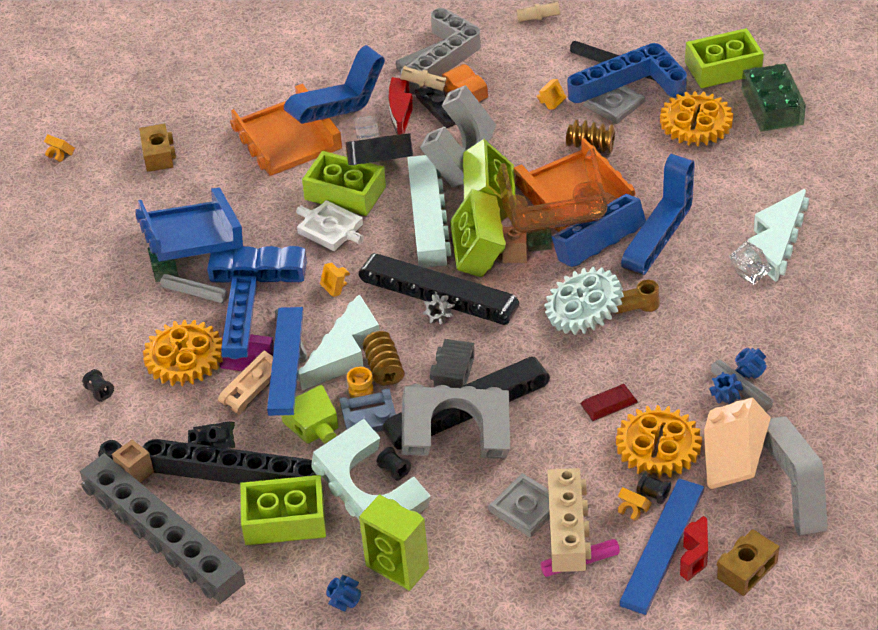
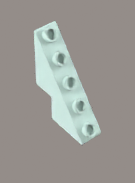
[746,189,809,282]
[297,295,380,390]

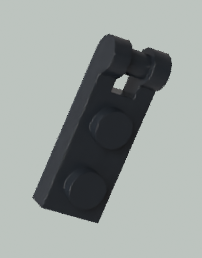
[414,87,456,129]

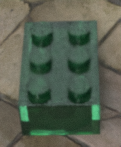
[741,63,806,132]

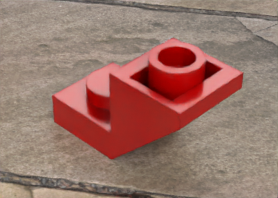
[680,516,708,581]

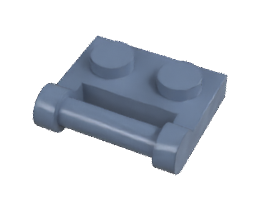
[339,388,396,432]

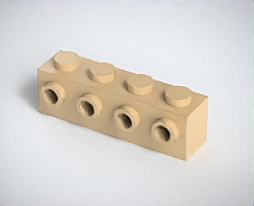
[547,468,591,572]

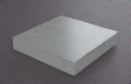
[583,86,645,124]
[488,473,550,538]

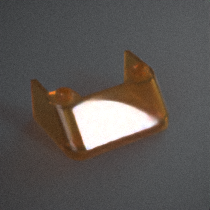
[497,148,607,233]

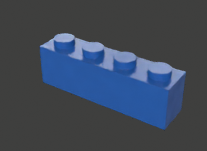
[551,194,646,267]

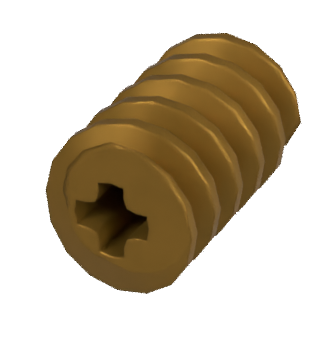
[566,119,615,153]
[362,331,405,386]

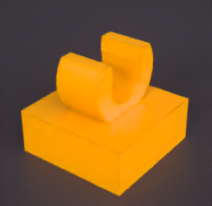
[537,79,567,110]
[44,134,75,162]
[320,263,350,297]
[617,487,652,521]

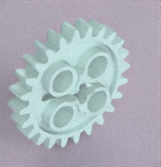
[544,267,624,335]

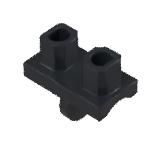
[188,421,235,449]

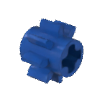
[735,348,767,379]
[709,372,743,405]
[326,575,361,612]

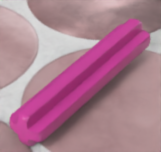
[540,539,620,577]

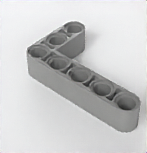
[400,8,481,94]
[764,416,827,536]

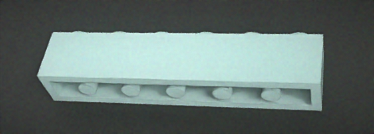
[407,155,451,267]

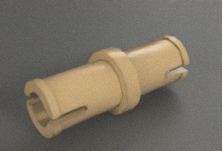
[516,2,560,23]
[400,66,446,92]

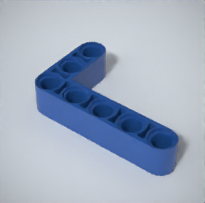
[567,43,687,103]
[284,45,385,124]
[621,154,695,275]

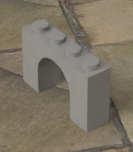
[420,85,496,188]
[402,384,510,458]

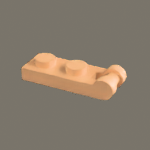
[218,351,273,415]

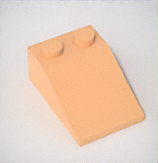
[704,397,771,489]

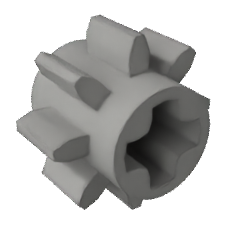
[423,294,455,324]

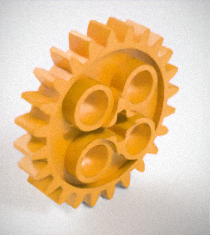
[660,91,733,146]
[142,319,223,386]
[616,405,702,479]

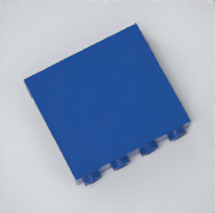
[135,187,243,261]

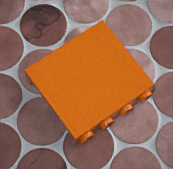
[230,84,342,176]
[514,138,636,232]

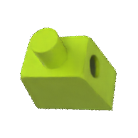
[281,384,339,444]

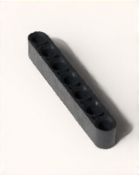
[358,253,520,325]
[382,357,550,450]
[143,439,316,484]

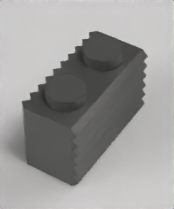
[430,339,475,388]

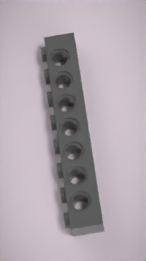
[80,453,246,604]

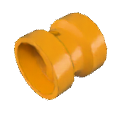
[347,367,374,398]

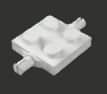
[296,200,364,251]

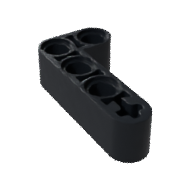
[345,133,413,166]

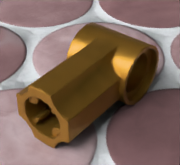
[614,279,660,314]

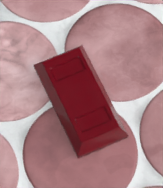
[580,384,638,421]

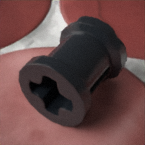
[82,369,114,402]
[376,447,411,481]
[636,472,671,504]

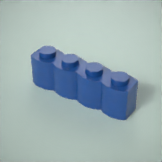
[207,246,307,283]

